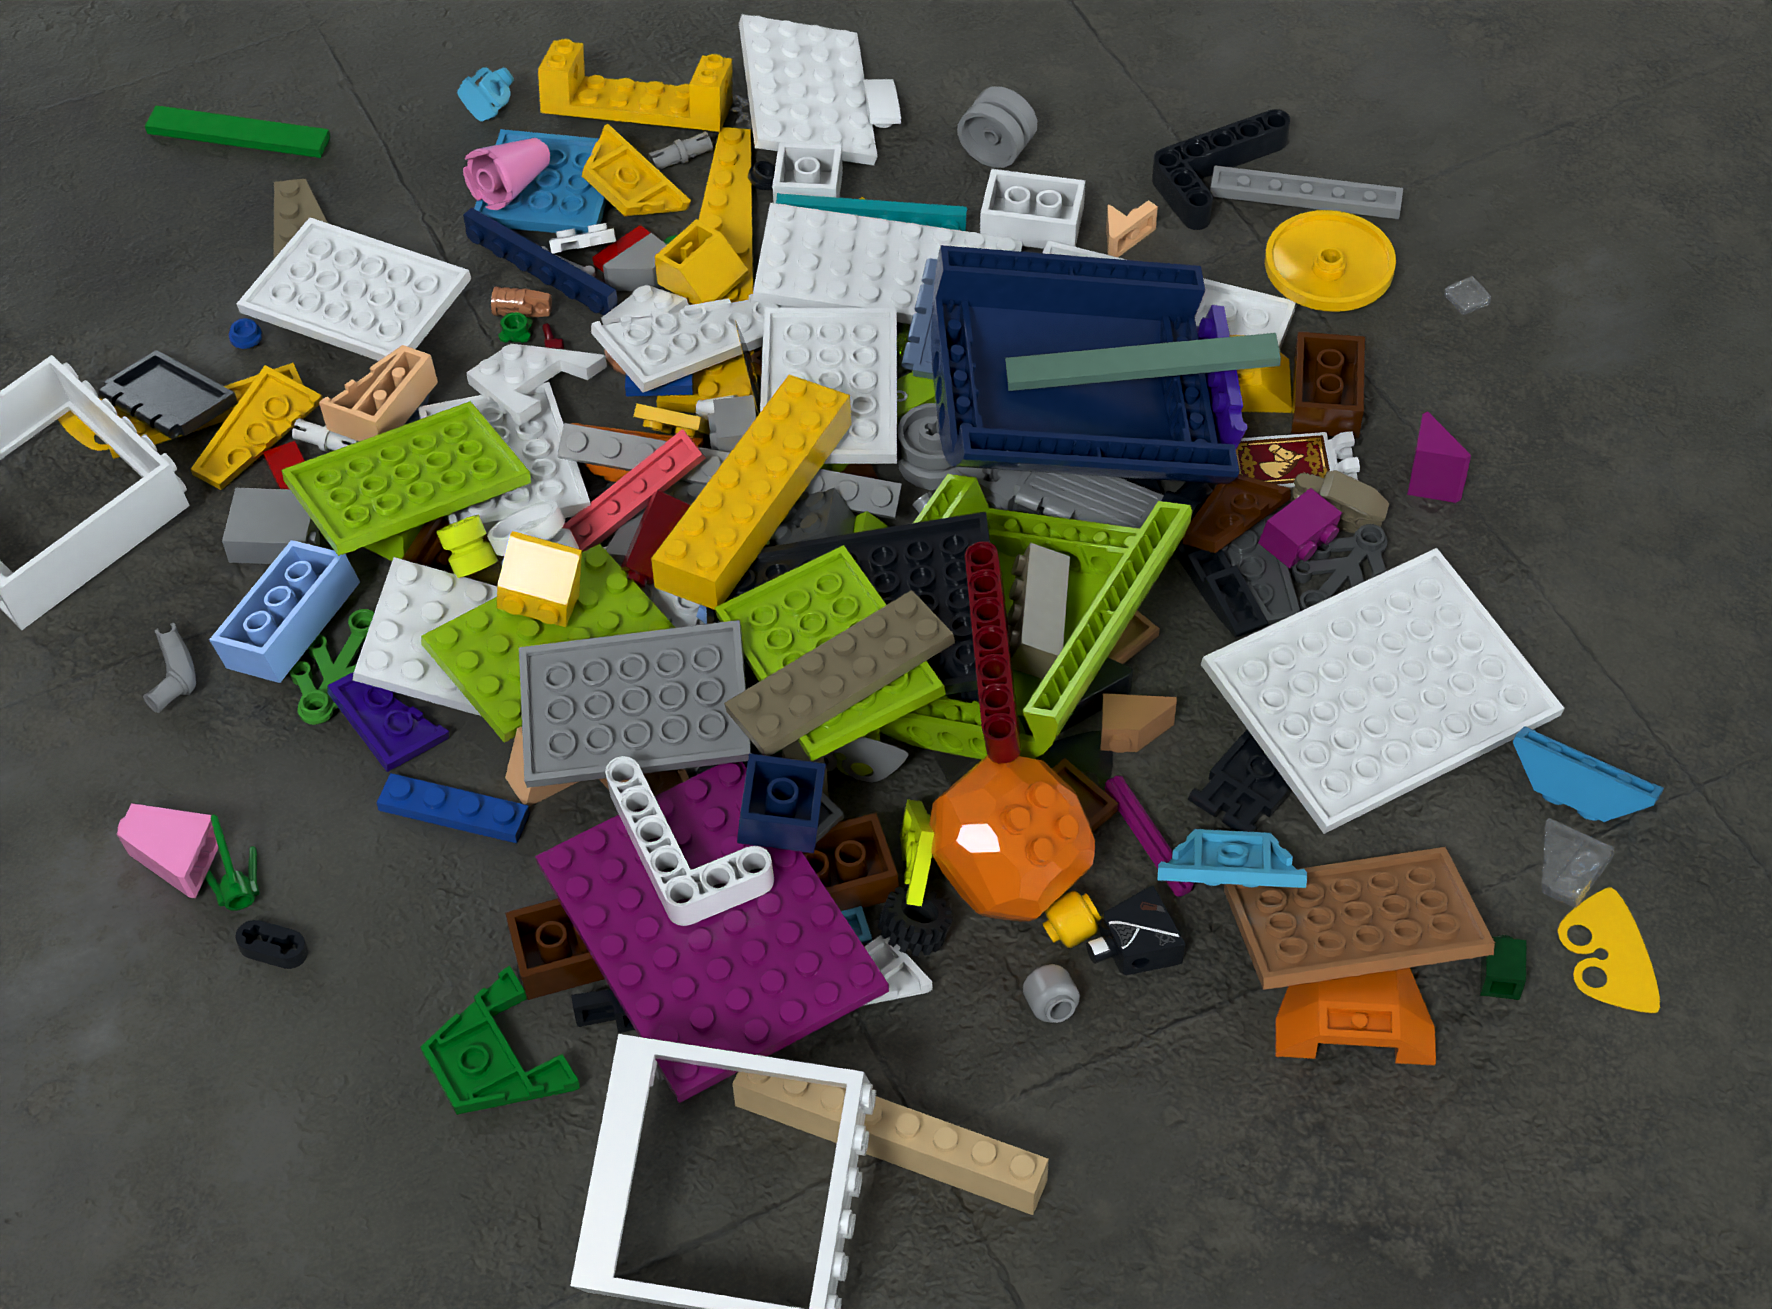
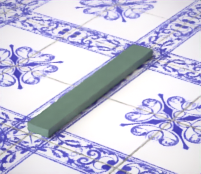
[1005,333,1281,391]

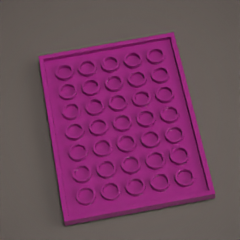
[535,762,889,1103]

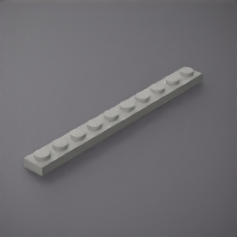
[557,423,902,520]

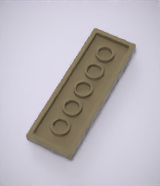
[724,590,955,756]

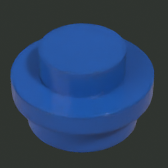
[229,318,262,349]

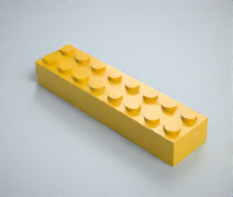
[651,375,851,610]

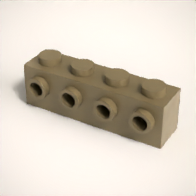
[1007,542,1070,679]

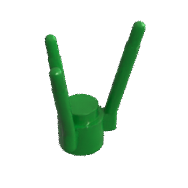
[205,814,260,911]

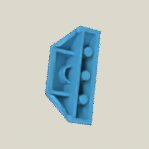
[1513,726,1664,822]

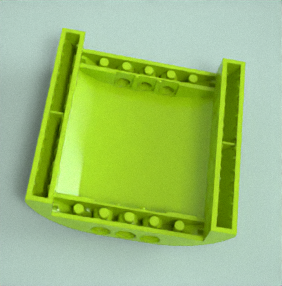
[879,474,1192,760]

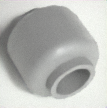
[1023,964,1080,1023]

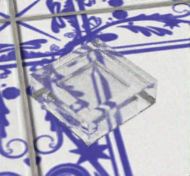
[1444,276,1491,315]

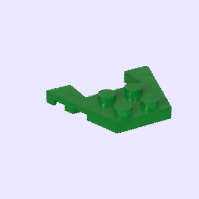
[420,966,580,1115]

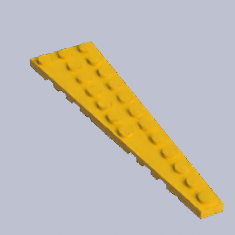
[656,127,755,413]

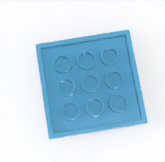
[474,129,607,234]

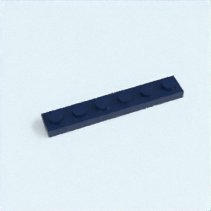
[463,208,618,316]

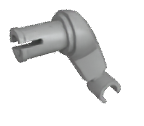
[143,623,196,713]

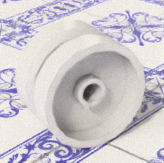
[487,501,579,565]

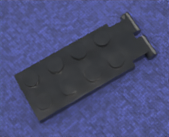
[1188,729,1292,832]

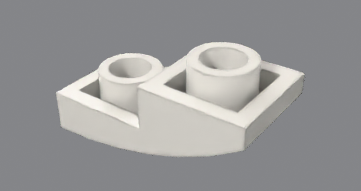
[863,79,901,128]

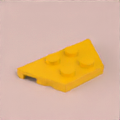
[581,124,691,216]

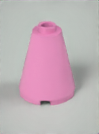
[463,138,550,210]

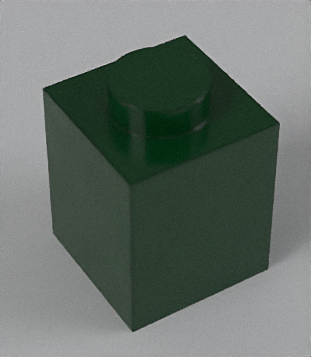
[1480,935,1526,1000]

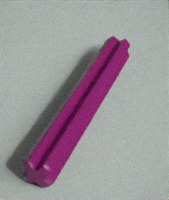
[1105,775,1194,897]

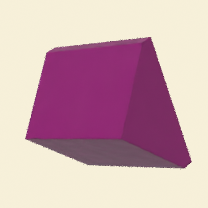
[1407,411,1471,503]

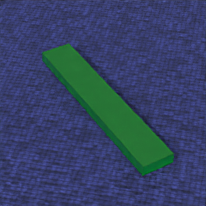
[145,105,330,158]

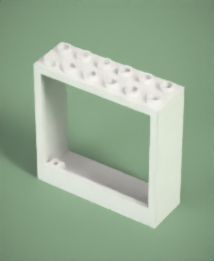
[0,355,190,630]
[570,1034,876,1309]

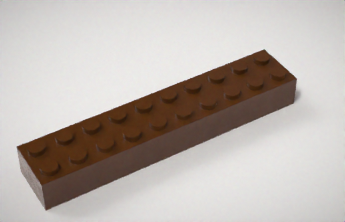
[505,812,899,1000]

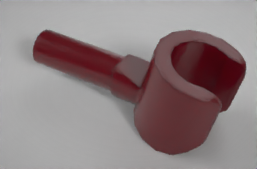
[542,323,564,350]

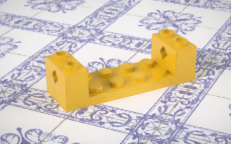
[538,39,733,132]

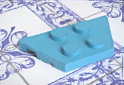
[1158,829,1307,888]

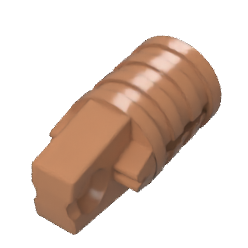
[491,286,552,318]

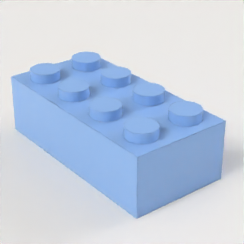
[209,540,360,683]

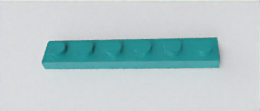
[776,193,967,231]

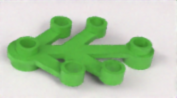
[289,609,374,725]

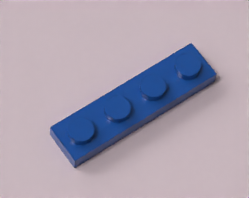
[377,773,530,843]

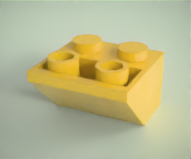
[654,219,748,304]

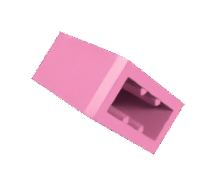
[117,803,218,898]

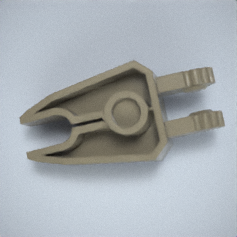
[1290,470,1389,533]

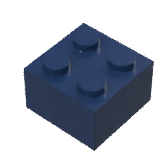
[737,754,826,853]

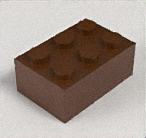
[1291,332,1365,438]

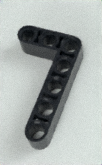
[1152,109,1290,230]

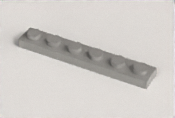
[1210,165,1403,219]

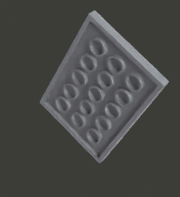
[519,620,752,788]

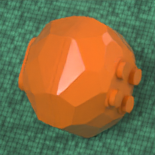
[929,755,1095,922]

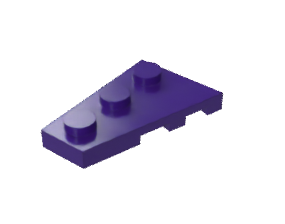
[327,672,449,772]

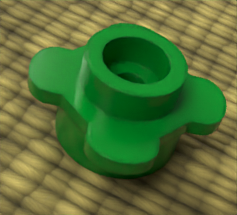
[498,312,533,343]

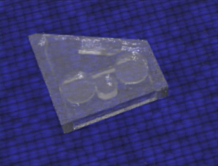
[1542,818,1614,908]

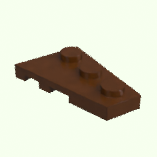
[1183,474,1291,553]

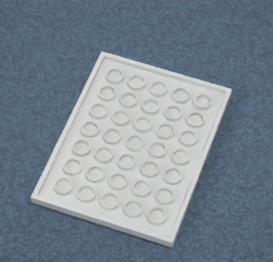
[1201,548,1565,834]

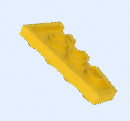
[191,365,323,490]

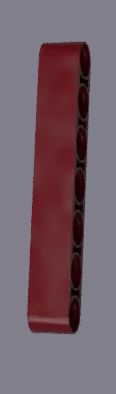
[965,542,1021,764]

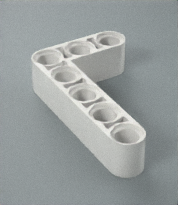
[605,756,774,926]

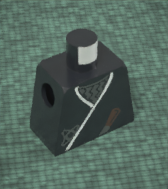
[1086,886,1185,976]

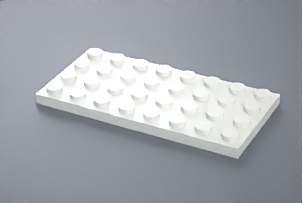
[752,203,1022,324]

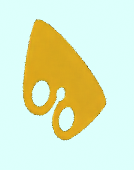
[1558,887,1660,1013]

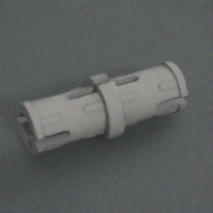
[648,131,713,170]

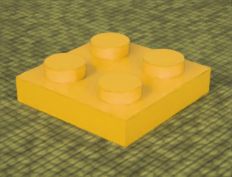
[634,403,710,439]

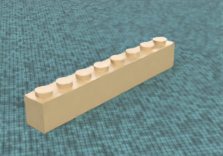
[732,1072,1049,1215]

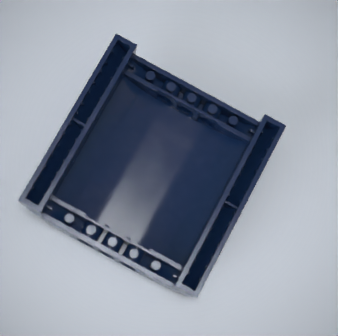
[931,245,1240,484]

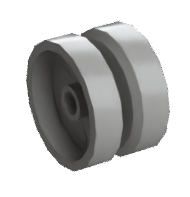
[957,87,1037,168]
[897,403,955,490]

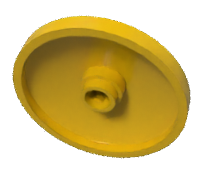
[1265,210,1396,312]

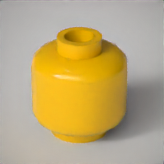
[1042,891,1101,948]

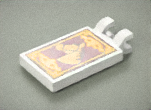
[1236,431,1360,489]

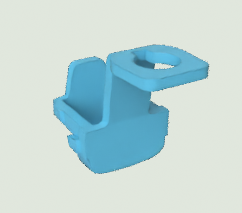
[457,67,514,121]

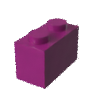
[1258,488,1342,568]

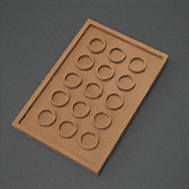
[1224,847,1495,990]

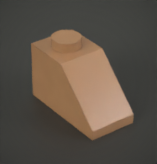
[1101,693,1177,753]

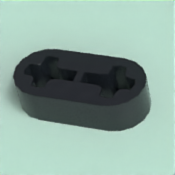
[235,920,308,969]

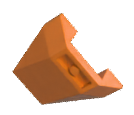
[1275,968,1436,1065]

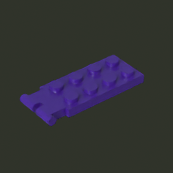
[1198,305,1247,449]

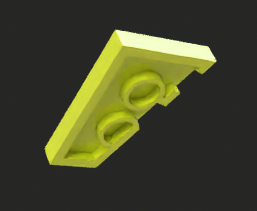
[900,799,934,906]

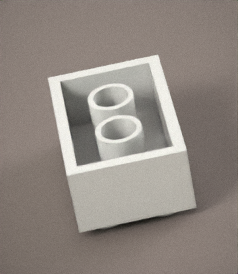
[980,169,1085,249]

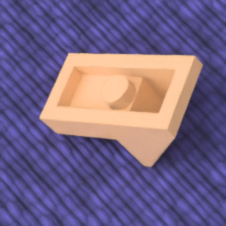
[1106,200,1158,257]

